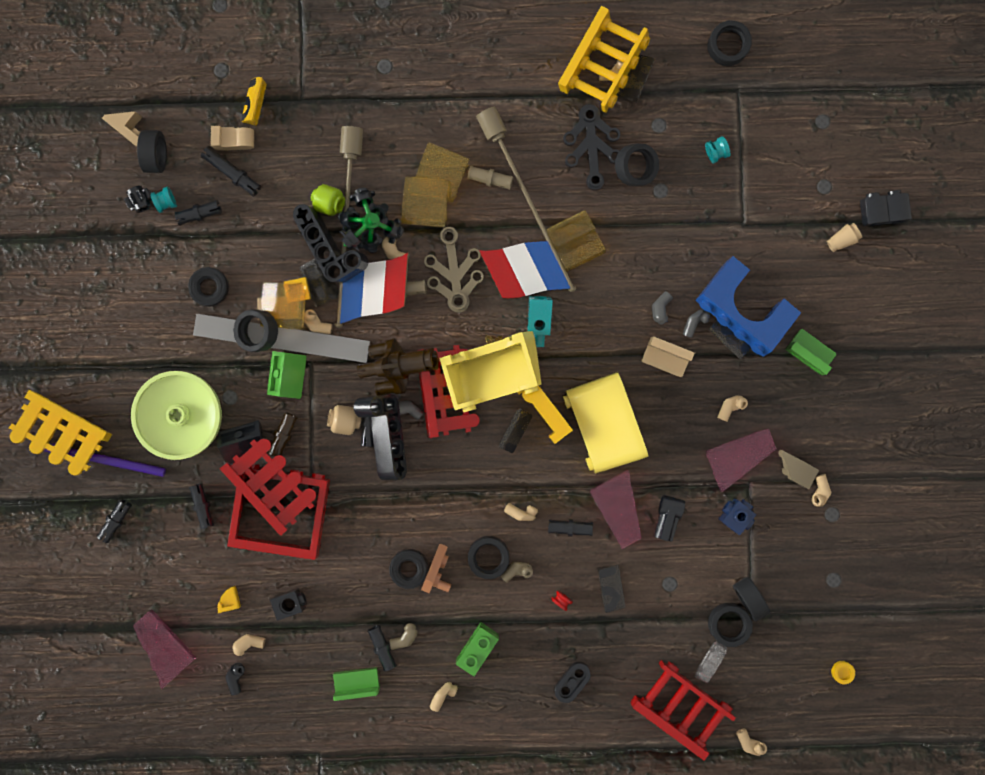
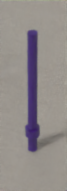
[44,442,166,477]

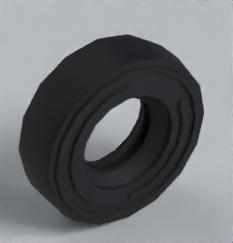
[188,267,229,307]
[389,549,429,589]

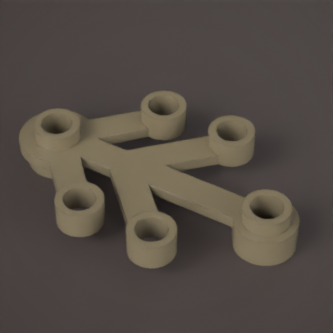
[424,227,484,313]

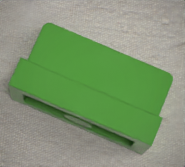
[785,329,836,375]
[267,351,307,399]
[333,667,380,701]

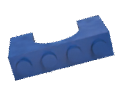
[695,256,801,357]

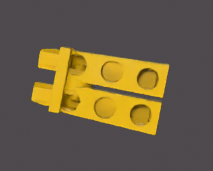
[517,386,573,444]

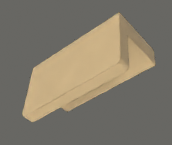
[642,336,695,377]

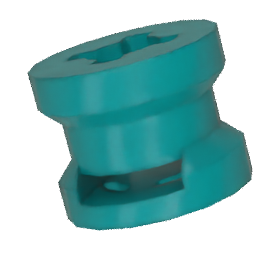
[705,136,731,163]
[151,186,177,213]

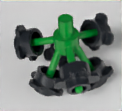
[338,188,403,253]

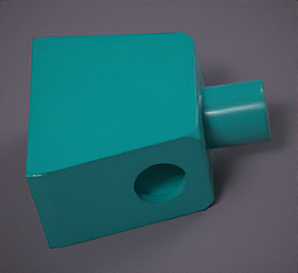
[527,296,553,347]

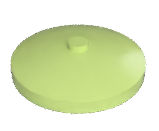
[131,371,222,460]

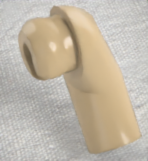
[303,309,333,335]
[717,395,748,422]
[812,474,831,507]
[233,634,266,656]
[430,682,458,712]

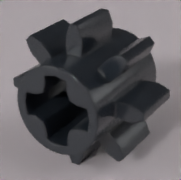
[124,185,152,213]

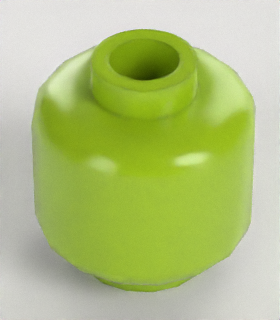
[311,184,345,216]

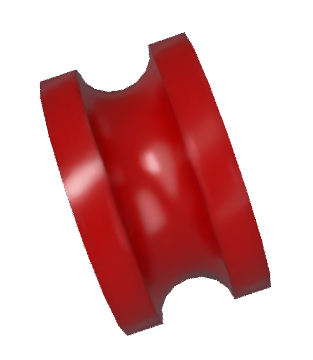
[551,590,573,611]

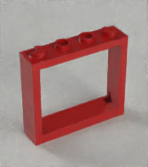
[227,464,330,560]

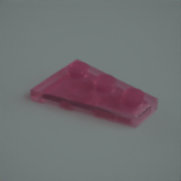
[706,428,776,492]
[590,469,641,549]
[133,609,196,689]

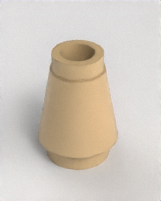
[826,223,862,252]

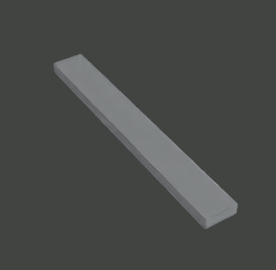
[193,314,371,363]

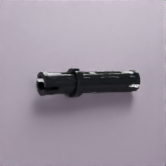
[201,146,261,197]

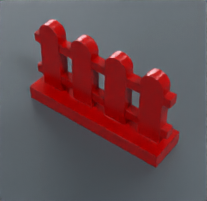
[417,345,480,438]
[220,439,316,536]

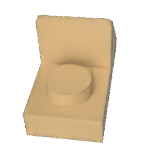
[102,112,142,146]

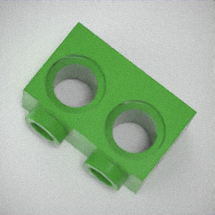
[456,622,499,676]

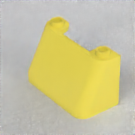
[440,331,542,412]
[563,373,648,474]

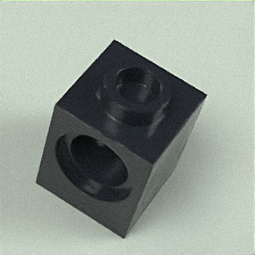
[270,587,307,621]

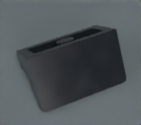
[217,420,268,464]

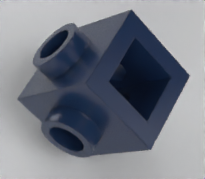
[718,499,756,535]

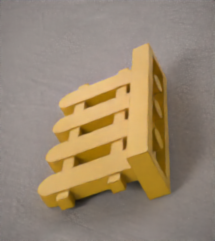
[9,390,112,476]

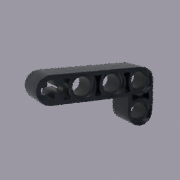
[293,204,368,283]
[354,394,407,480]

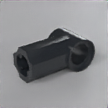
[654,495,685,542]

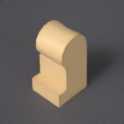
[211,126,254,150]

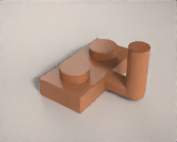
[421,544,451,593]

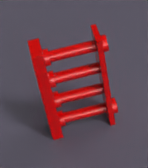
[630,660,736,761]

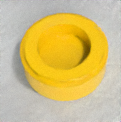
[831,661,855,684]

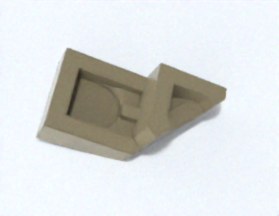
[778,450,819,489]

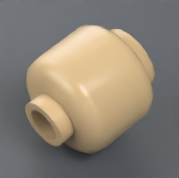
[327,405,361,435]

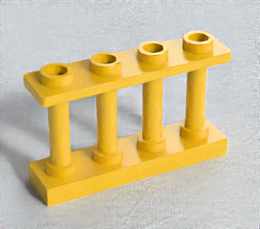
[558,6,650,113]

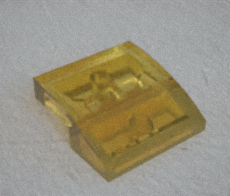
[413,142,470,202]
[401,176,450,227]
[546,210,606,272]
[260,282,306,330]

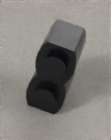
[860,190,912,227]

